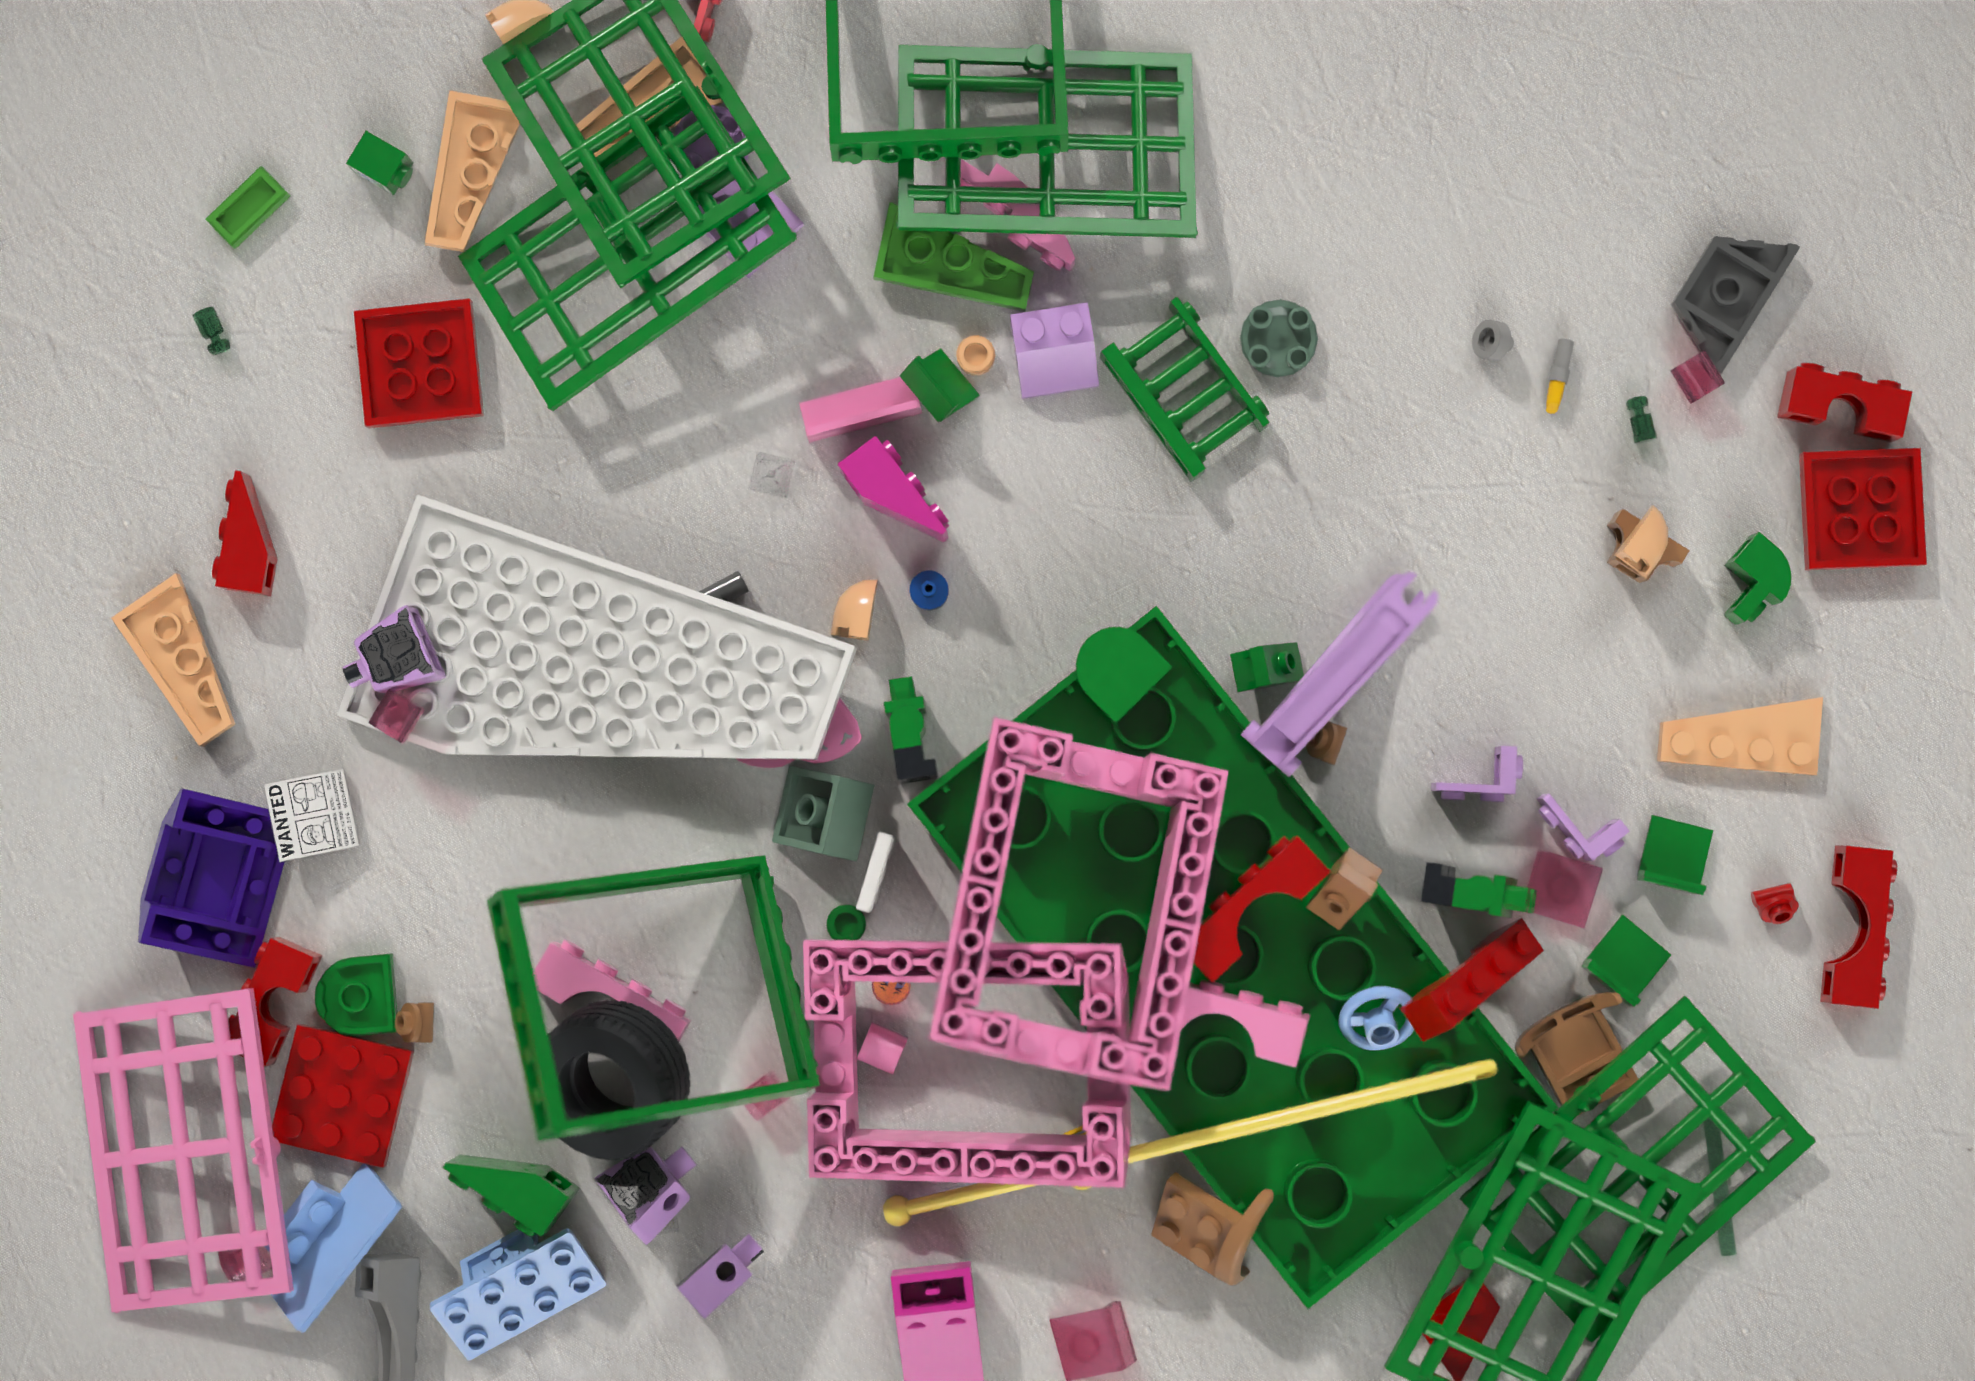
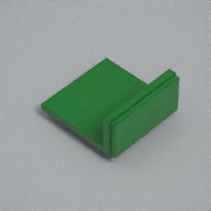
[900,348,980,422]
[1637,815,1714,895]
[1581,914,1671,1007]

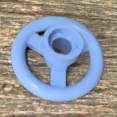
[1339,986,1414,1050]

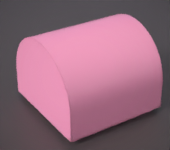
[857,1022,908,1075]

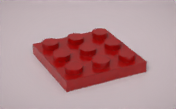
[354,298,484,429]
[1799,448,1927,570]
[272,1024,414,1168]

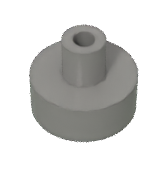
[1472,320,1514,361]

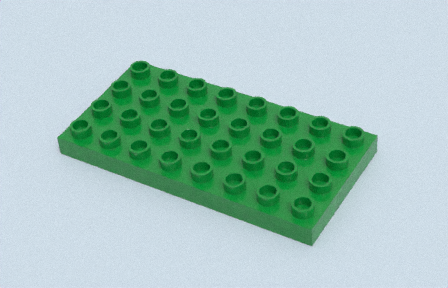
[907,606,1559,1309]

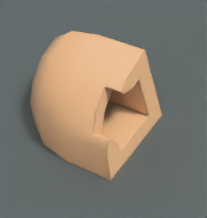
[485,0,554,44]
[1615,505,1668,578]
[831,580,878,641]

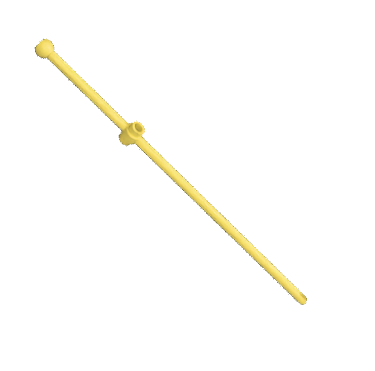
[883,1060,1498,1226]

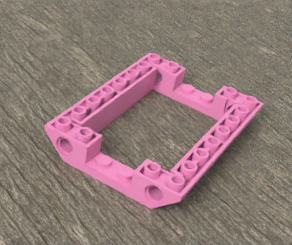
[929,717,1228,1090]
[803,939,1131,1188]

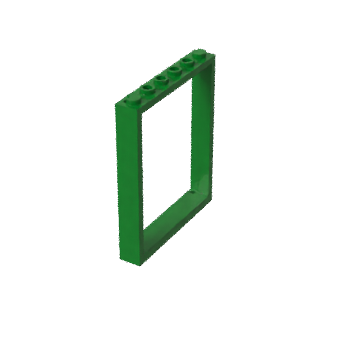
[826,0,1069,165]
[486,855,820,1142]

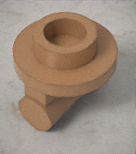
[1306,721,1347,765]
[395,1002,434,1043]

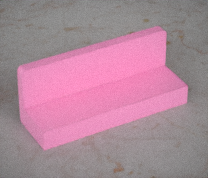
[799,377,922,442]

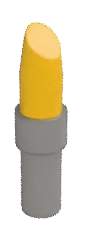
[1546,338,1574,414]

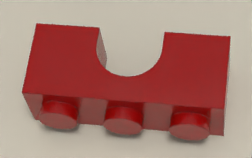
[1777,363,1913,443]
[228,937,322,1067]

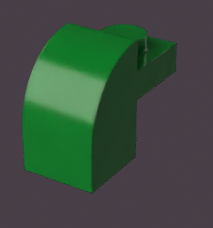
[1723,532,1792,625]

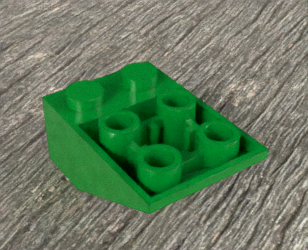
[442,1154,580,1237]

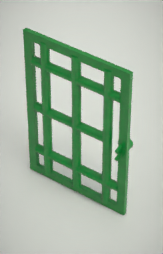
[482,0,791,289]
[896,44,1198,238]
[458,86,797,411]
[1459,995,1816,1343]
[1384,1101,1702,1381]

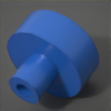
[910,570,949,610]

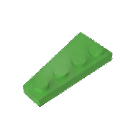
[873,202,1034,312]

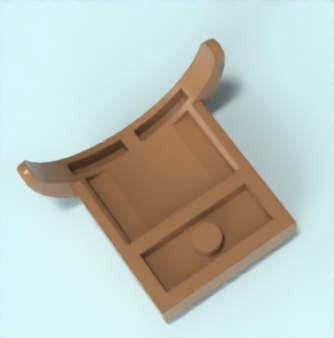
[1515,992,1638,1116]
[1151,1172,1274,1286]

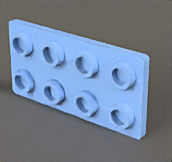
[265,1163,402,1333]
[430,1228,606,1360]

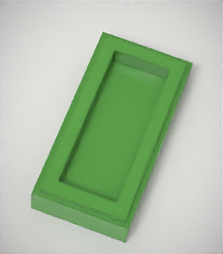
[205,166,291,249]

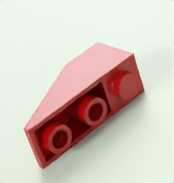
[212,470,278,597]

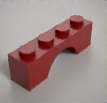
[1193,836,1331,983]
[1820,845,1897,1009]
[1400,918,1544,1042]

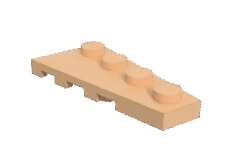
[576,36,724,157]
[425,90,520,252]
[111,573,235,747]
[1657,697,1823,775]

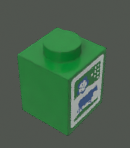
[346,130,414,195]

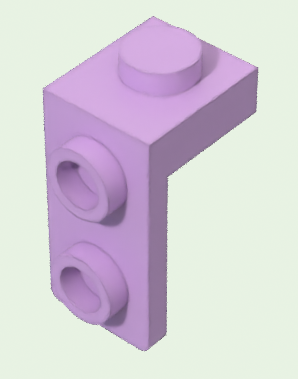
[1431,746,1523,802]
[1537,794,1630,861]

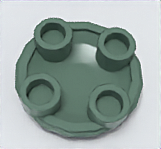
[1240,299,1318,377]

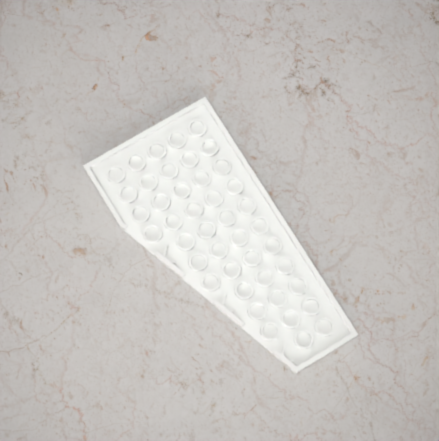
[337,494,857,760]

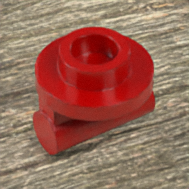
[1751,883,1799,924]

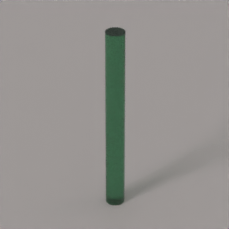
[1703,1118,1737,1256]

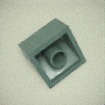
[772,766,875,862]

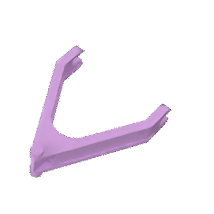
[1240,573,1438,777]

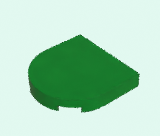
[1076,627,1172,724]
[315,953,398,1036]

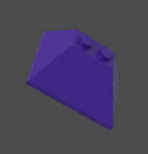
[138,788,285,968]

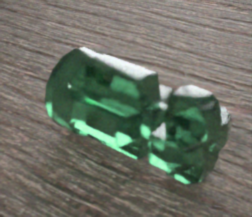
[192,307,230,355]
[1626,396,1657,444]

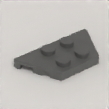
[1671,236,1800,376]

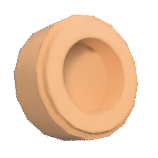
[956,335,995,376]

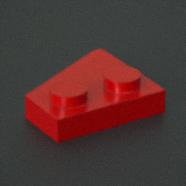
[1422,1279,1501,1381]

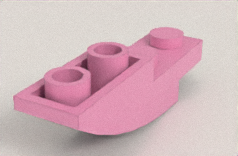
[961,159,1075,271]

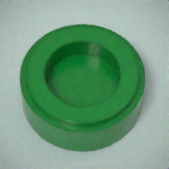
[826,904,866,940]

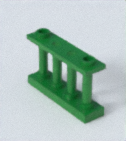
[1100,297,1270,482]

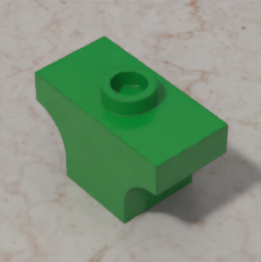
[1230,642,1304,692]

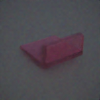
[1526,849,1603,929]
[1049,1301,1137,1381]

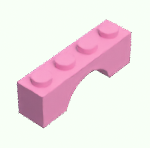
[534,939,691,1041]
[1181,980,1310,1067]

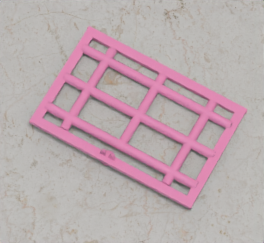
[73,988,294,1313]

